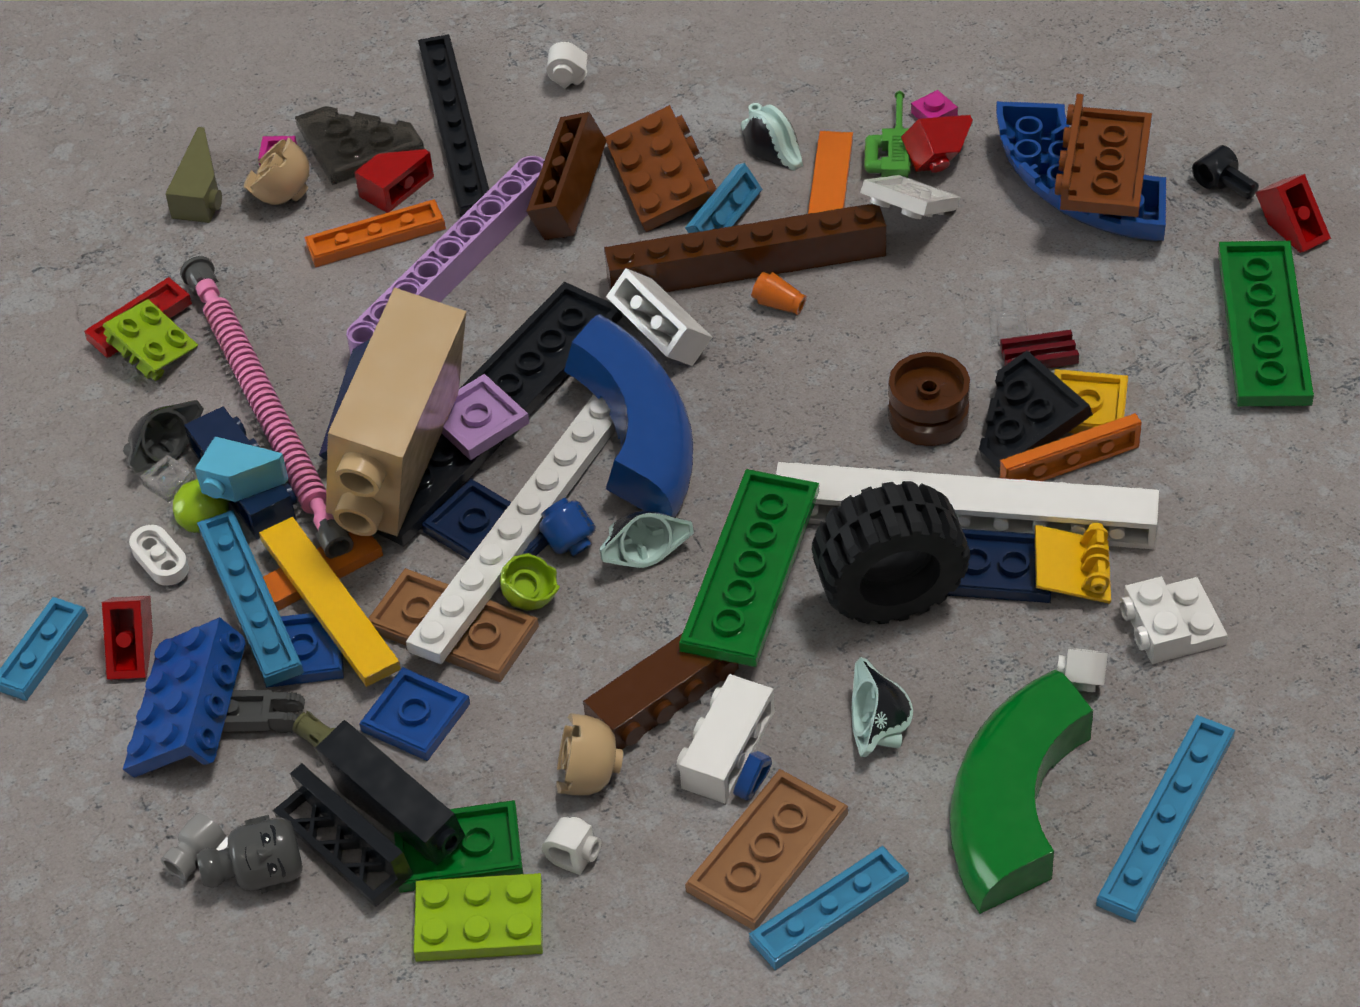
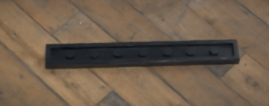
[418,34,489,218]

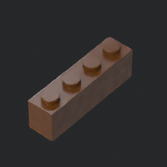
[526,111,607,240]
[583,633,739,749]

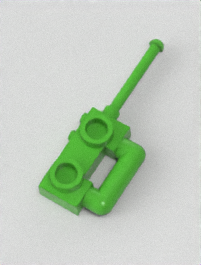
[864,91,910,178]

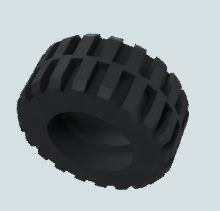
[811,481,970,624]

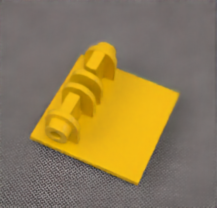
[1035,523,1111,604]

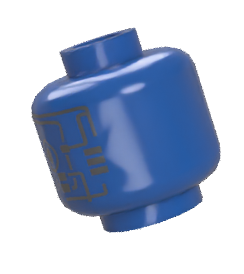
[539,498,596,556]

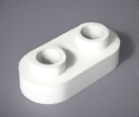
[129,525,189,586]

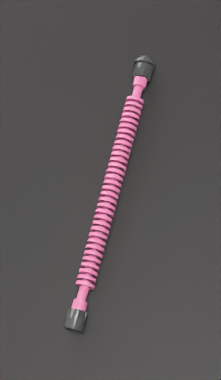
[180,256,354,559]

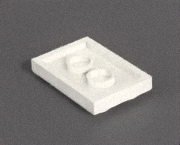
[860,175,961,219]

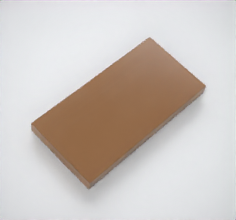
[368,568,539,683]
[685,769,848,931]

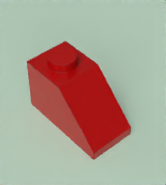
[901,115,973,173]
[354,149,434,213]
[1255,174,1331,253]
[102,596,153,680]

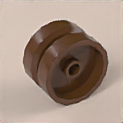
[888,352,970,446]

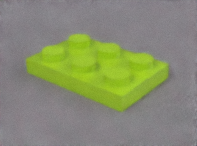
[414,873,543,962]

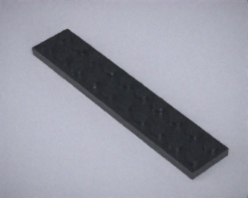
[376,281,622,547]

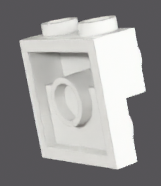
[1119,576,1228,664]

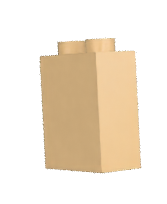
[326,287,466,536]

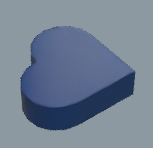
[733,751,772,801]

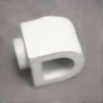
[547,42,587,89]
[1057,647,1108,692]
[542,817,601,875]

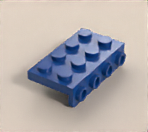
[123,617,245,778]

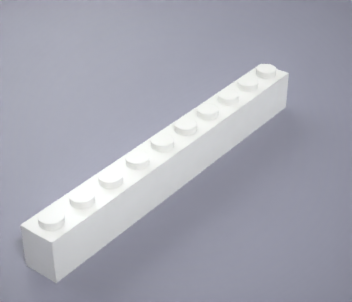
[776,462,1159,550]

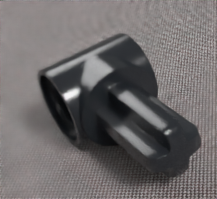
[1192,145,1259,199]

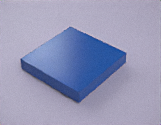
[264,613,344,688]
[359,667,470,761]

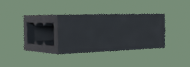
[315,720,466,865]

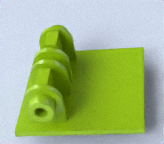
[102,299,198,381]

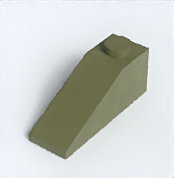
[165,127,222,223]

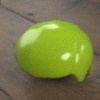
[173,479,230,533]
[500,553,560,611]

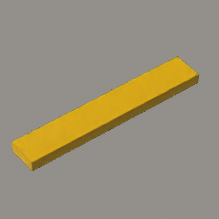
[259,517,401,687]

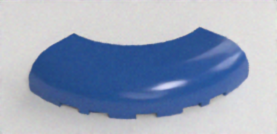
[996,101,1166,241]
[564,314,693,517]

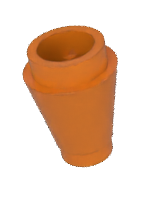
[751,272,807,315]

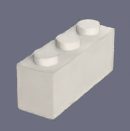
[606,268,713,366]
[676,674,775,804]

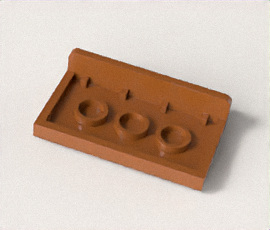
[1055,93,1152,217]
[605,105,717,232]

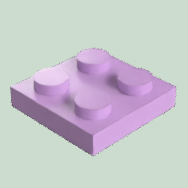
[442,374,529,460]

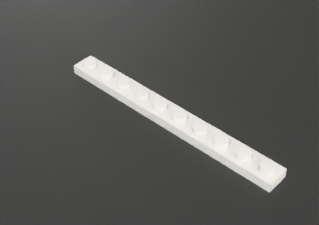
[406,394,616,665]

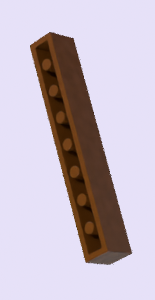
[604,203,886,292]

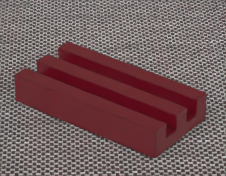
[1000,329,1079,368]

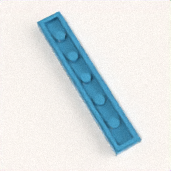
[197,510,304,687]
[1096,715,1235,923]

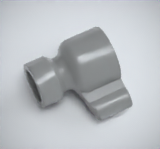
[161,813,228,881]

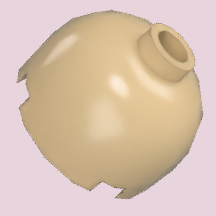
[244,138,309,205]
[556,713,623,795]

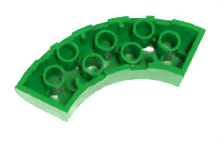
[950,670,1093,914]

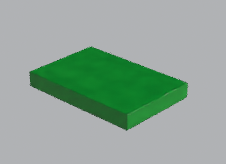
[394,800,523,892]

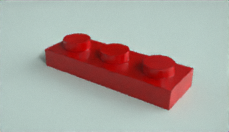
[84,277,192,359]

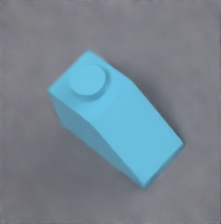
[195,437,288,502]

